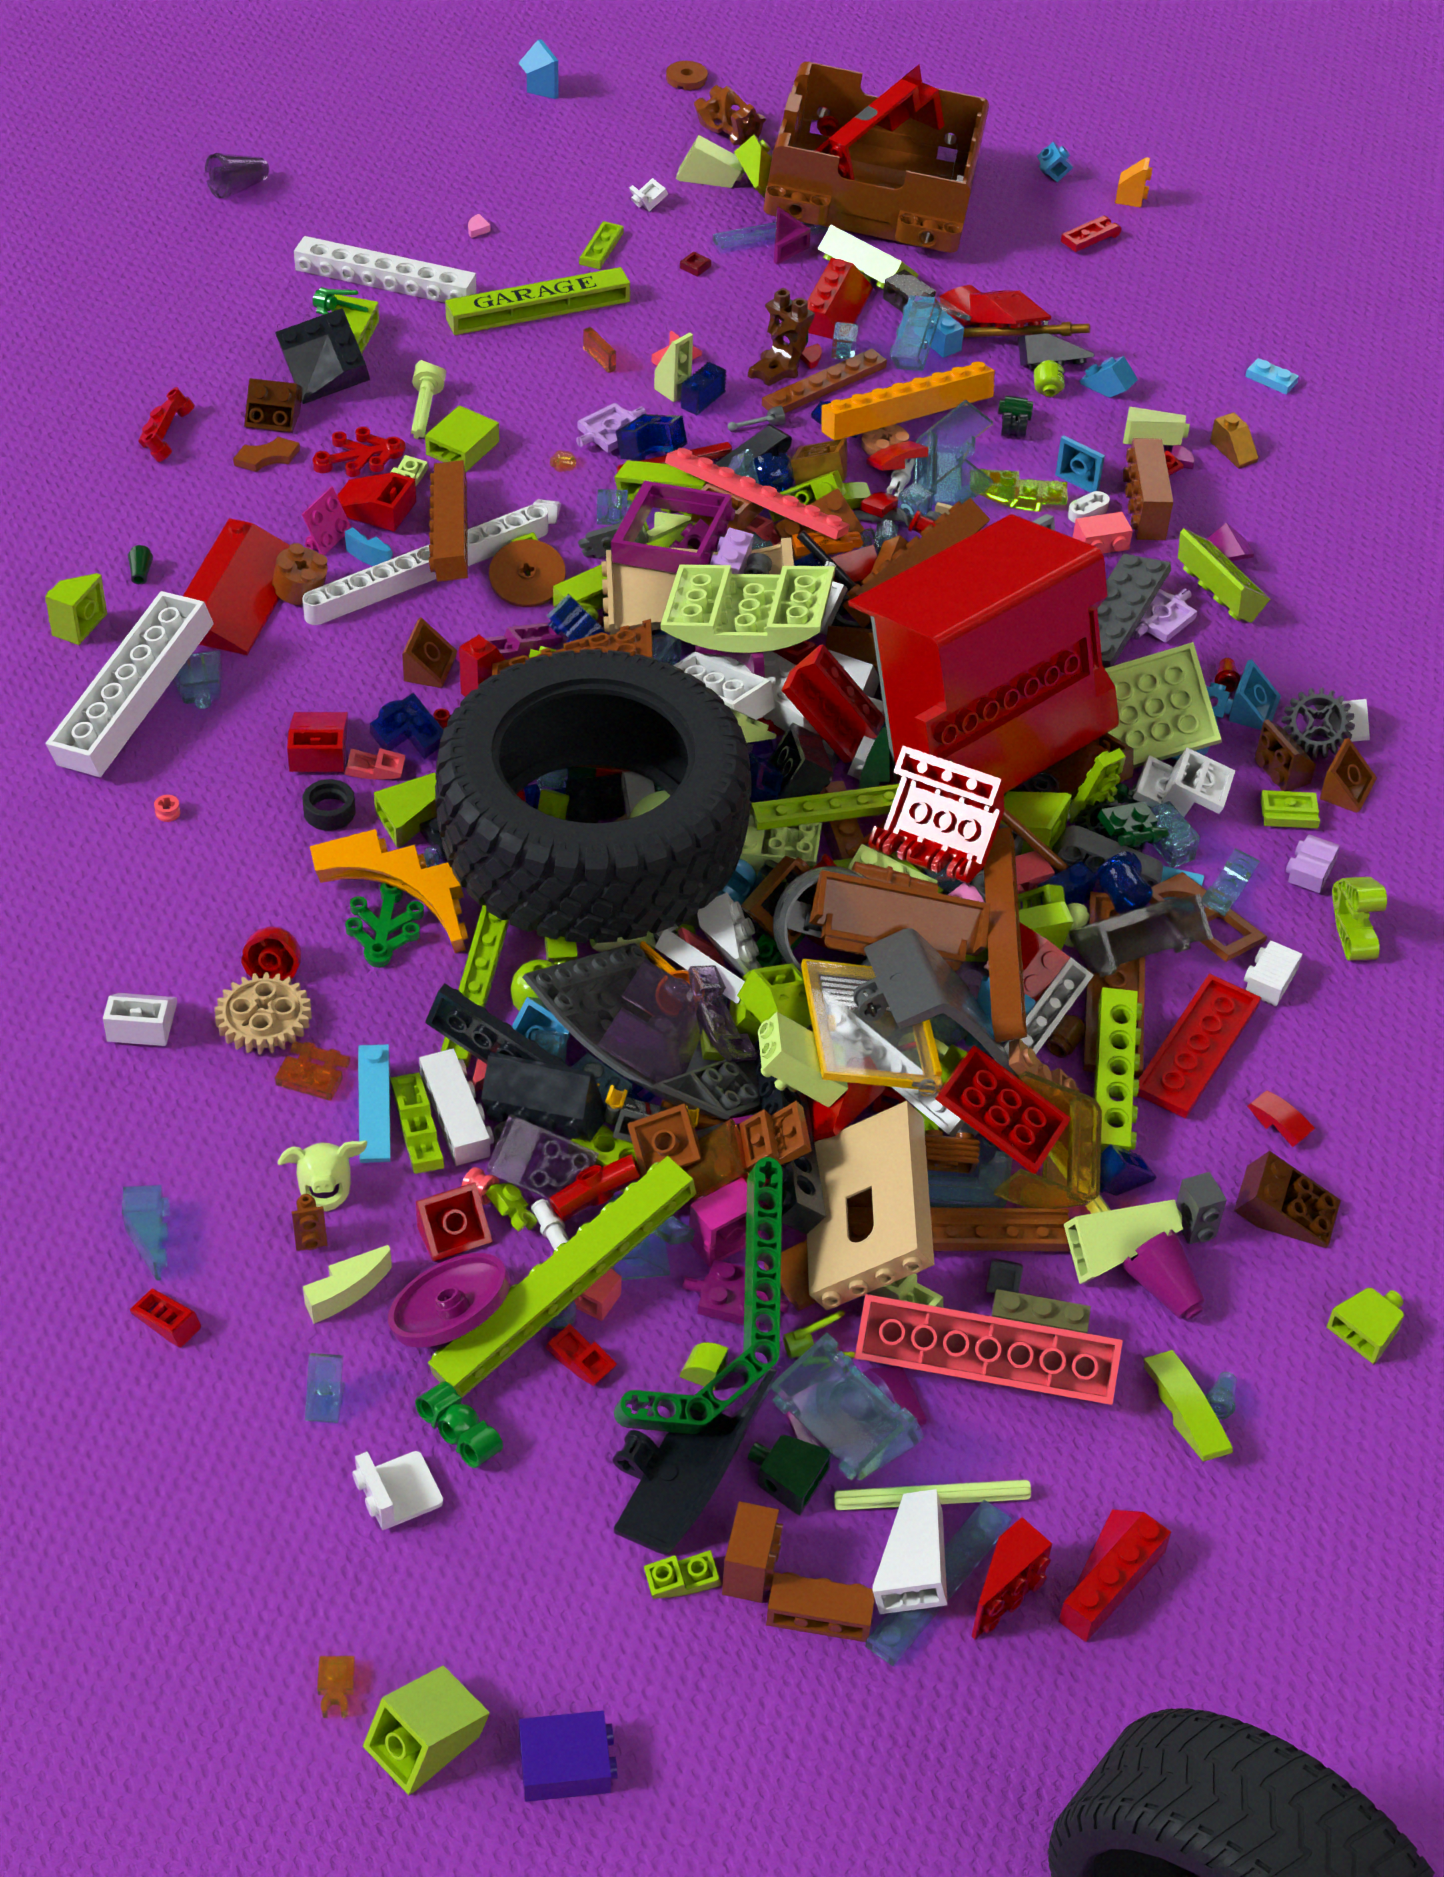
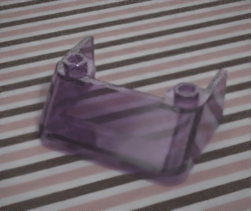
[597,959,701,1083]

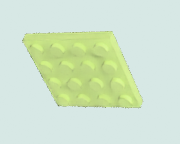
[1105,642,1222,768]

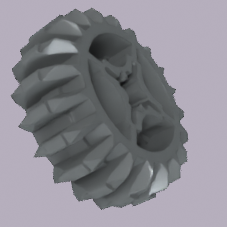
[1282,687,1355,759]

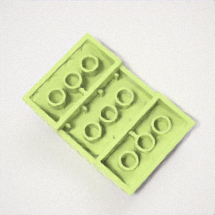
[660,565,835,653]

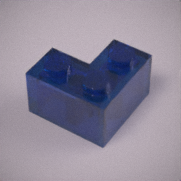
[616,414,688,461]
[370,692,444,759]

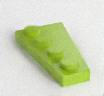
[1069,748,1126,824]

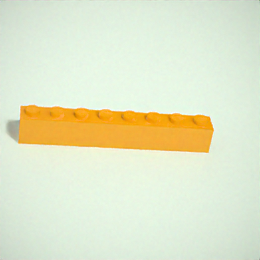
[821,362,995,441]

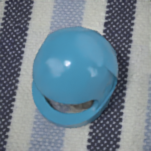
[717,859,757,906]

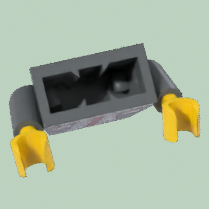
[604,1085,700,1142]

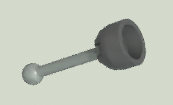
[728,405,786,432]

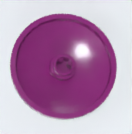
[388,1253,511,1348]

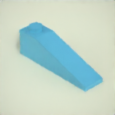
[358,1044,391,1163]

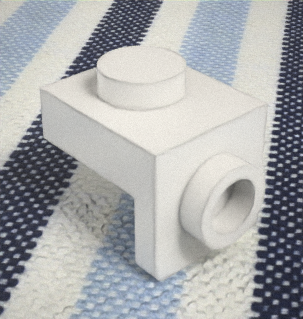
[629,178,668,211]

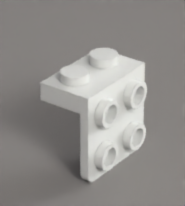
[352,1451,443,1531]

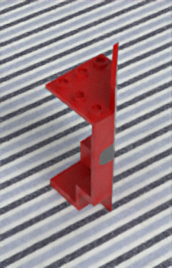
[814,64,945,181]

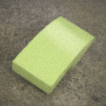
[390,455,429,486]

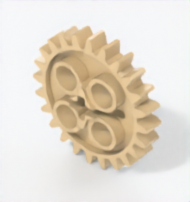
[215,972,312,1054]

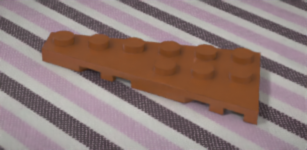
[492,619,653,675]

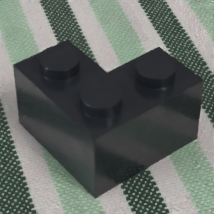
[565,774,625,823]

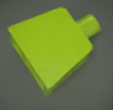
[1327,1288,1404,1365]

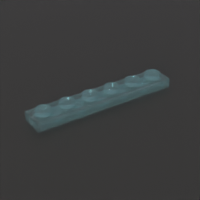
[865,1500,1012,1666]

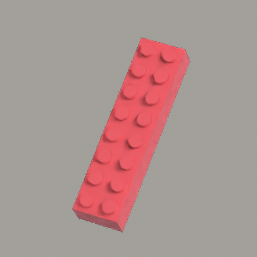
[855,1294,1123,1405]

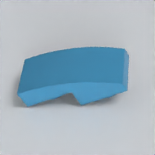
[345,527,393,566]

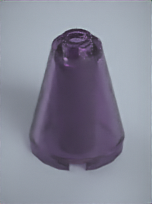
[205,153,269,198]

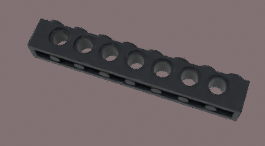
[753,1039,826,1235]

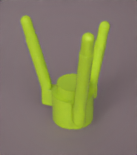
[782,1310,855,1364]

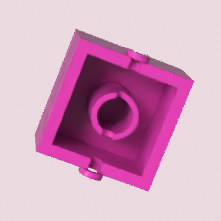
[688,1178,763,1267]

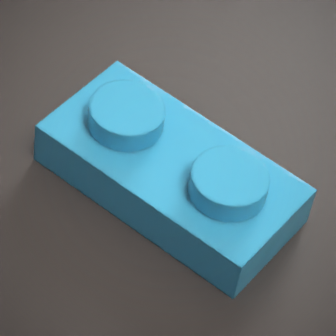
[1245,358,1299,395]

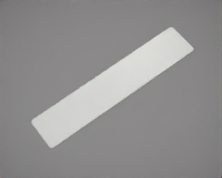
[655,929,745,1003]

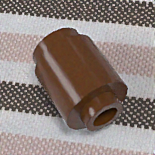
[1046,1015,1086,1058]

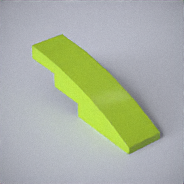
[390,1072,444,1174]
[1144,1350,1233,1462]

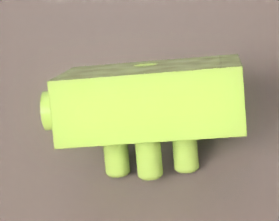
[758,1012,848,1108]

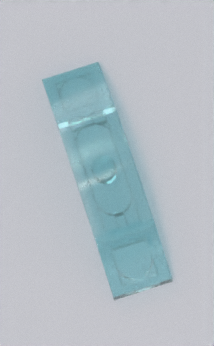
[1200,848,1260,916]

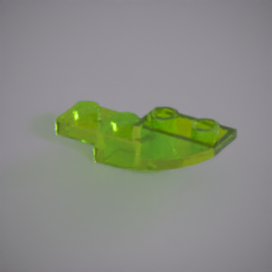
[970,469,1068,511]

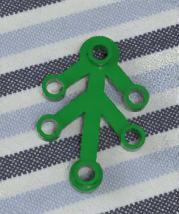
[345,883,424,968]

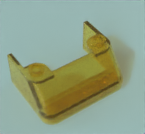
[994,1071,1102,1209]

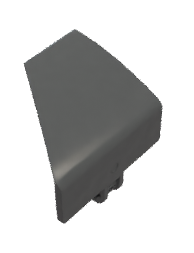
[853,928,1018,1077]

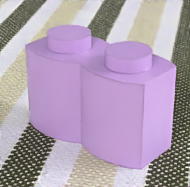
[1286,834,1340,893]

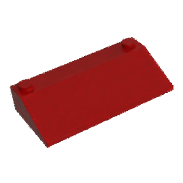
[183,518,290,655]

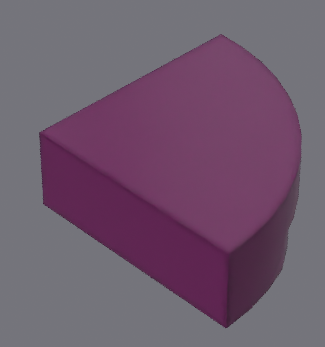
[1171,445,1194,469]

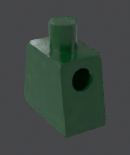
[747,1435,832,1515]

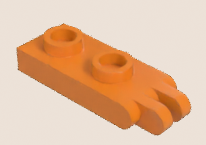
[792,531,863,557]

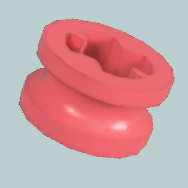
[154,795,180,822]

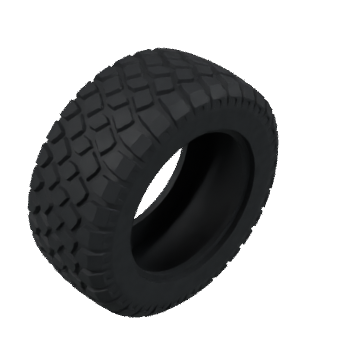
[435,649,751,943]

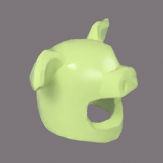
[278,1141,367,1212]

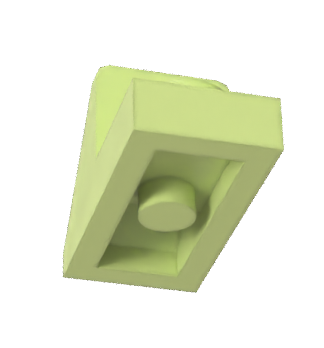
[646,512,692,544]

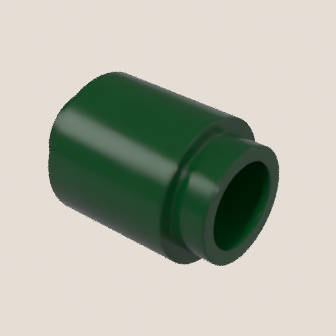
[998,396,1033,421]

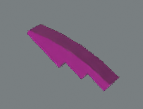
[456,622,563,663]

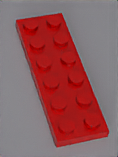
[1137,973,1262,1119]

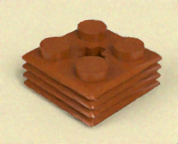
[925,1130,981,1174]

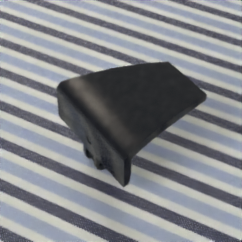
[613,1368,777,1554]

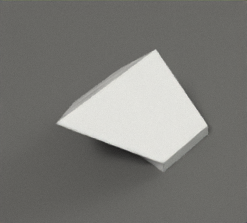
[1314,699,1370,742]

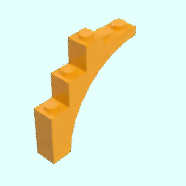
[310,829,469,953]

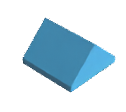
[1229,659,1281,730]

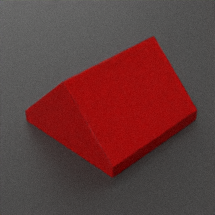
[416,1182,492,1261]

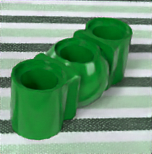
[415,1381,503,1468]

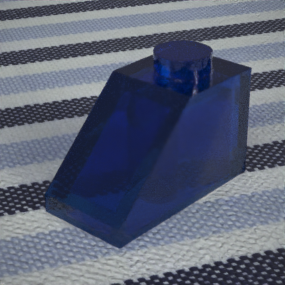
[1085,1144,1157,1196]

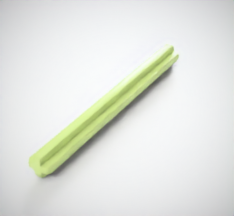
[834,1480,1031,1510]

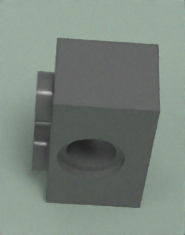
[1176,1172,1227,1245]

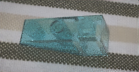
[122,1185,170,1280]

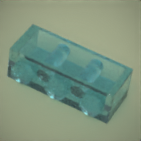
[890,295,942,371]

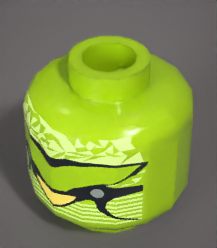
[1034,360,1065,397]

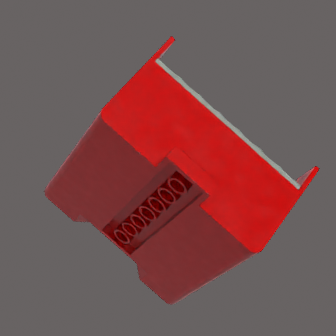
[848,514,1119,794]

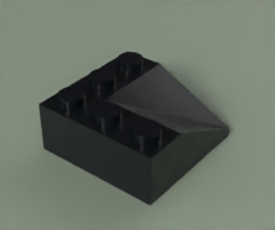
[275,308,370,404]

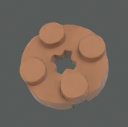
[861,424,909,456]

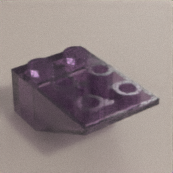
[486,1114,599,1199]

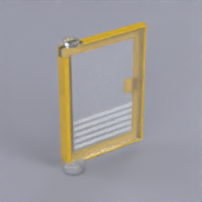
[801,959,942,1097]

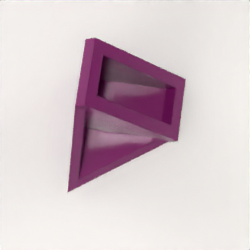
[774,206,811,264]
[1207,523,1254,561]

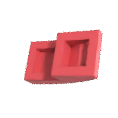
[344,748,406,779]

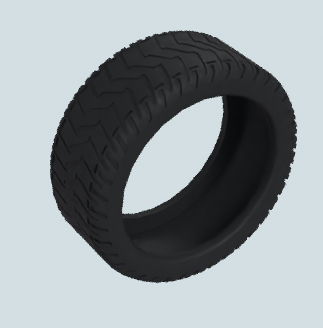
[1048,1708,1435,1877]

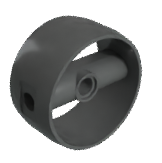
[773,866,871,985]

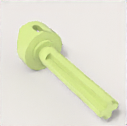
[411,360,447,439]

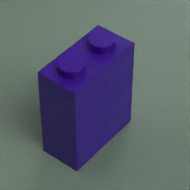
[519,1710,618,1802]

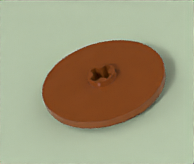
[489,539,566,607]

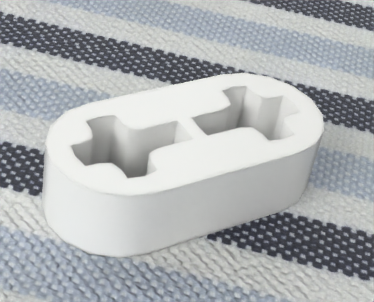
[1068,491,1110,523]

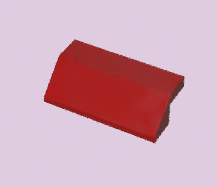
[781,644,885,763]

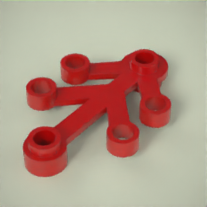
[313,427,406,477]

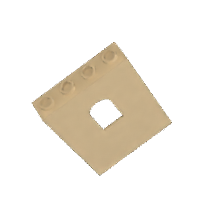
[807,1101,935,1310]

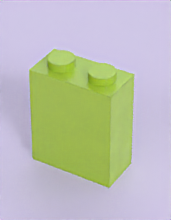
[425,405,499,472]

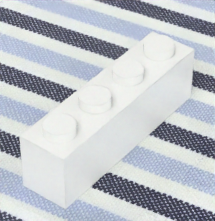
[419,1048,494,1166]

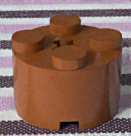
[272,543,328,605]

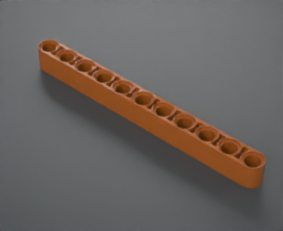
[984,826,1027,1043]

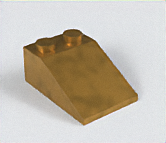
[791,438,847,486]

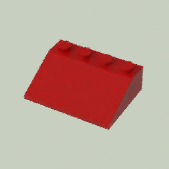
[935,1045,1071,1175]

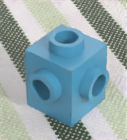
[1037,142,1073,182]
[1206,682,1234,720]

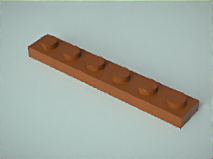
[762,348,887,414]

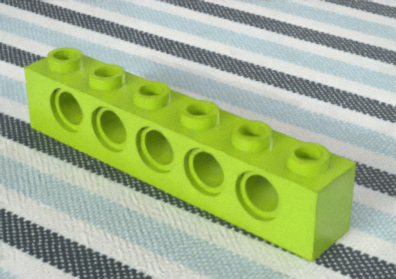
[1090,987,1142,1161]

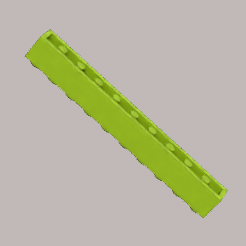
[428,1156,697,1397]

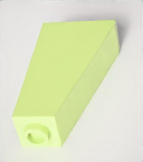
[1064,1199,1183,1284]

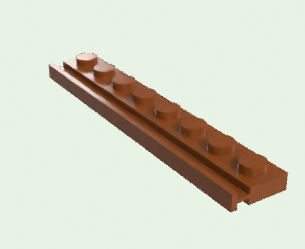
[847,1207,1071,1251]

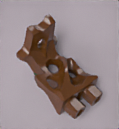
[747,288,815,386]

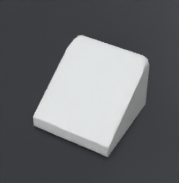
[533,499,561,524]

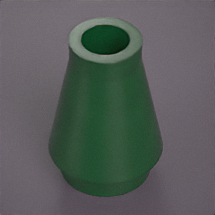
[127,545,153,584]

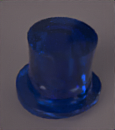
[1092,851,1153,915]

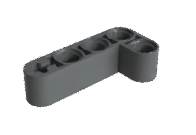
[1049,826,1163,894]

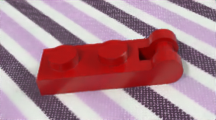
[1061,215,1122,252]

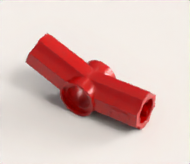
[549,1154,642,1222]

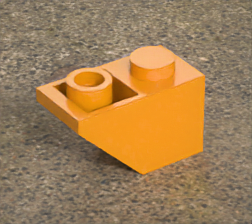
[1115,157,1153,207]

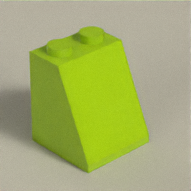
[1001,791,1072,855]
[363,1665,490,1795]

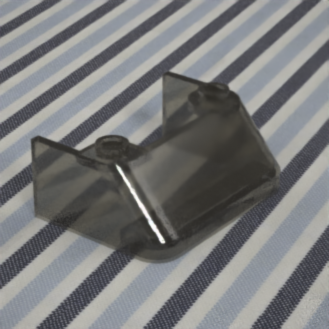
[1069,894,1213,977]

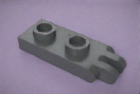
[578,523,649,558]

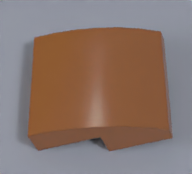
[739,1101,812,1171]

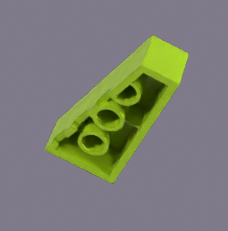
[614,460,709,517]

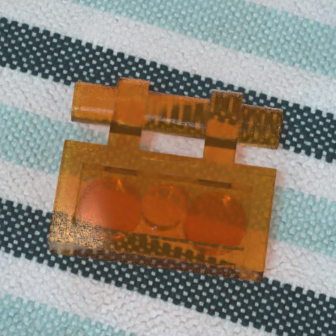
[275,1041,351,1101]

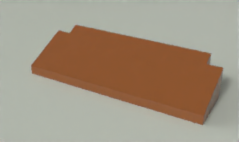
[809,870,990,972]

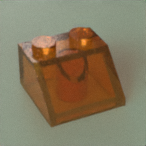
[682,1119,751,1201]

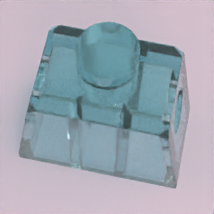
[173,650,223,709]

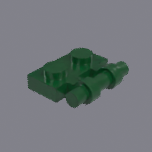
[1097,801,1168,847]

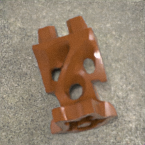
[694,85,766,146]

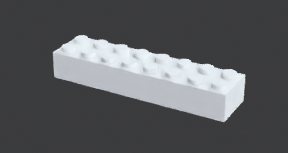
[45,591,214,777]

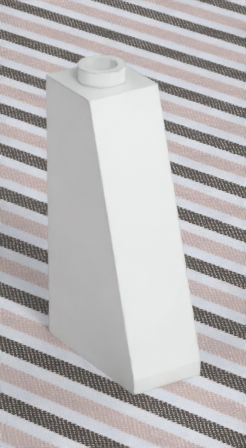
[873,1489,947,1614]

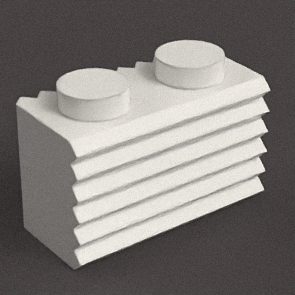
[1244,940,1302,1006]

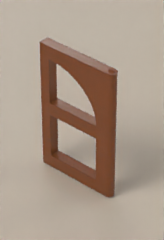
[1142,872,1267,962]

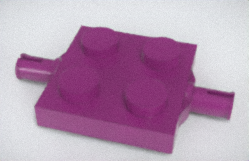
[682,1260,790,1328]

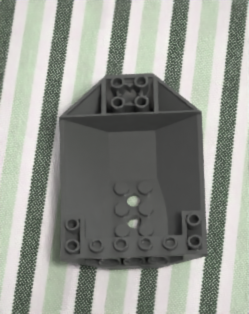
[522,943,761,1120]

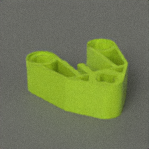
[1332,877,1387,961]

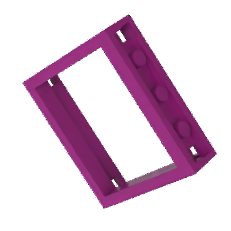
[611,481,735,573]

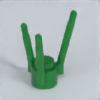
[313,287,368,315]

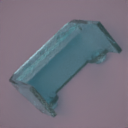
[913,400,993,506]

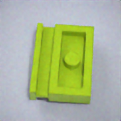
[1260,790,1320,828]

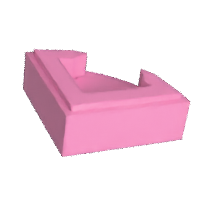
[468,214,491,238]

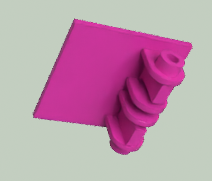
[302,486,351,555]

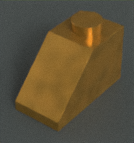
[1210,412,1258,469]

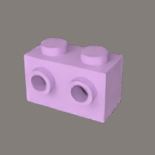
[710,527,754,574]

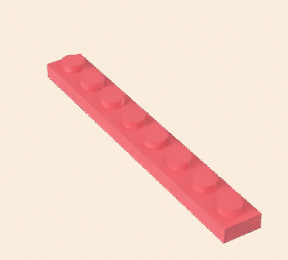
[665,448,850,540]

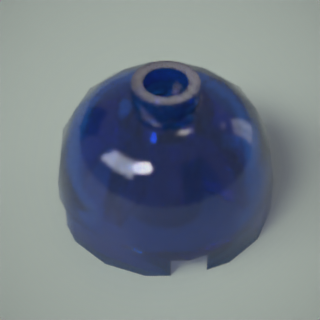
[745,453,795,493]

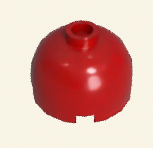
[241,926,301,981]

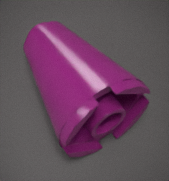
[1122,1229,1205,1320]

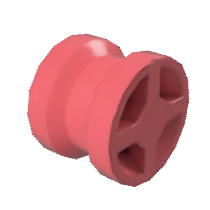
[461,1167,500,1205]

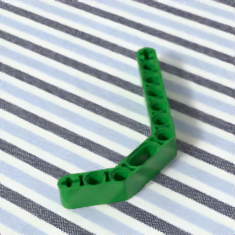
[614,1157,782,1434]

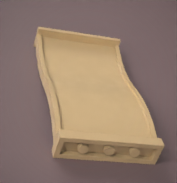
[601,538,794,635]

